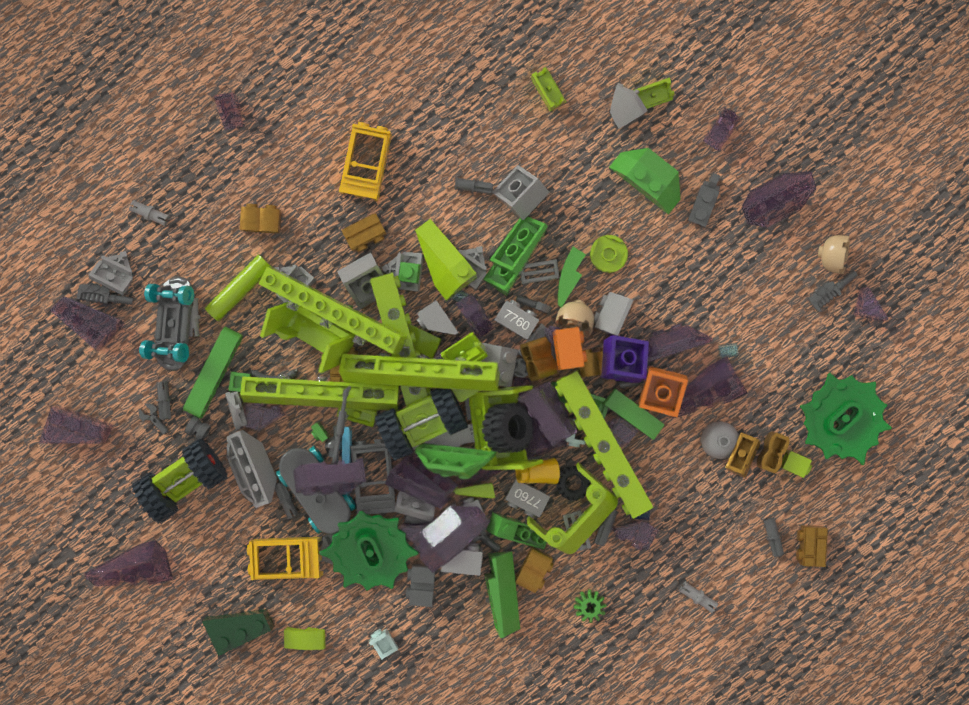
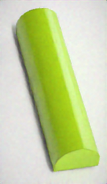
[205,254,273,322]

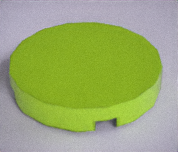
[590,235,628,273]

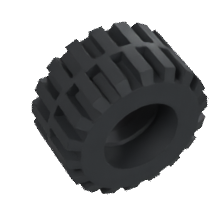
[482,403,534,453]

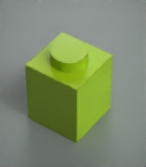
[780,450,812,478]

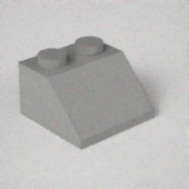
[492,165,550,220]
[337,252,384,309]
[593,292,633,336]
[417,300,459,336]
[480,343,518,387]
[441,542,483,576]

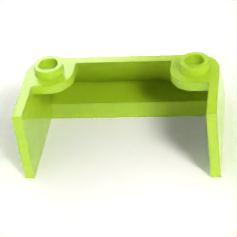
[260,301,358,373]
[469,385,543,470]
[527,462,618,554]

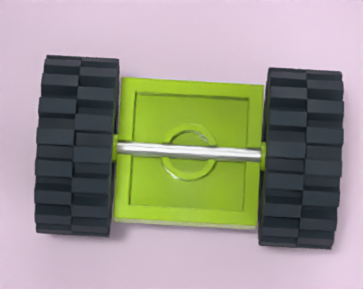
[375,388,468,461]
[132,438,227,524]

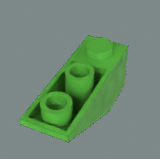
[486,512,548,549]

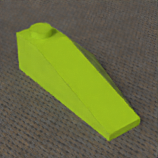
[415,219,477,301]

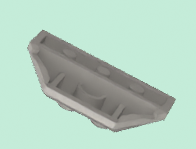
[227,430,277,508]

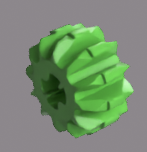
[573,589,607,623]

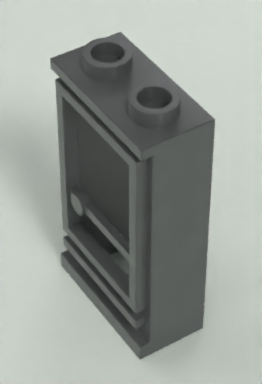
[350,439,396,515]

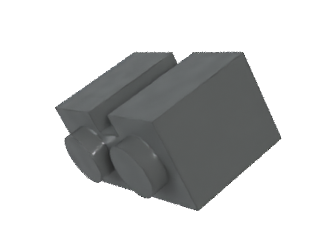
[406,564,436,607]

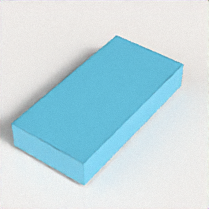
[342,426,352,466]

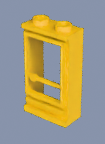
[339,122,392,202]
[247,537,324,580]

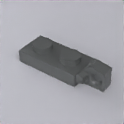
[687,173,720,228]

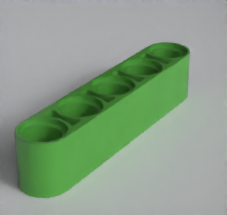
[183,326,243,419]

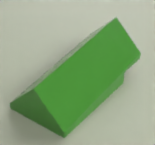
[483,216,548,296]
[484,551,520,638]

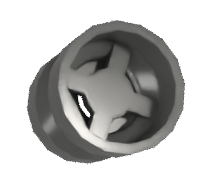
[184,416,212,440]

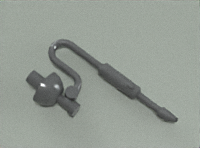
[325,386,351,464]

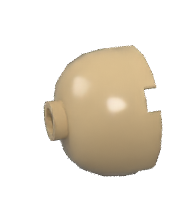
[818,235,850,274]
[555,300,595,334]

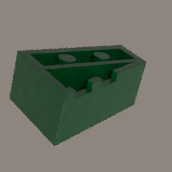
[202,609,275,656]

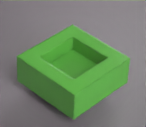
[398,262,421,284]
[228,372,251,392]
[311,422,330,442]

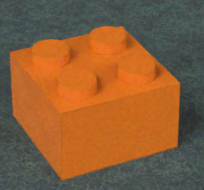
[552,327,587,370]
[638,366,688,417]

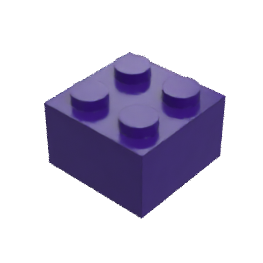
[601,335,649,384]

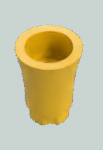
[515,458,560,485]

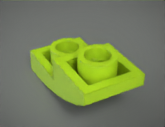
[284,627,326,650]

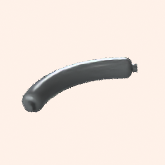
[250,369,298,379]

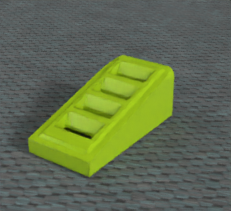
[455,483,495,499]

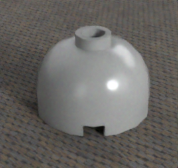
[700,421,739,459]

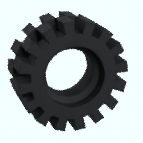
[557,465,591,501]

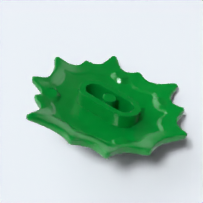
[800,373,892,465]
[319,511,419,591]

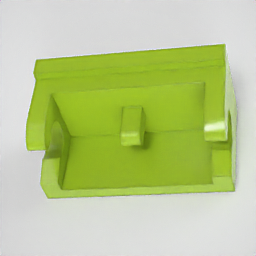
[531,67,566,111]
[633,77,675,109]
[441,332,488,370]

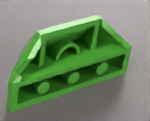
[609,148,681,215]
[415,443,496,479]

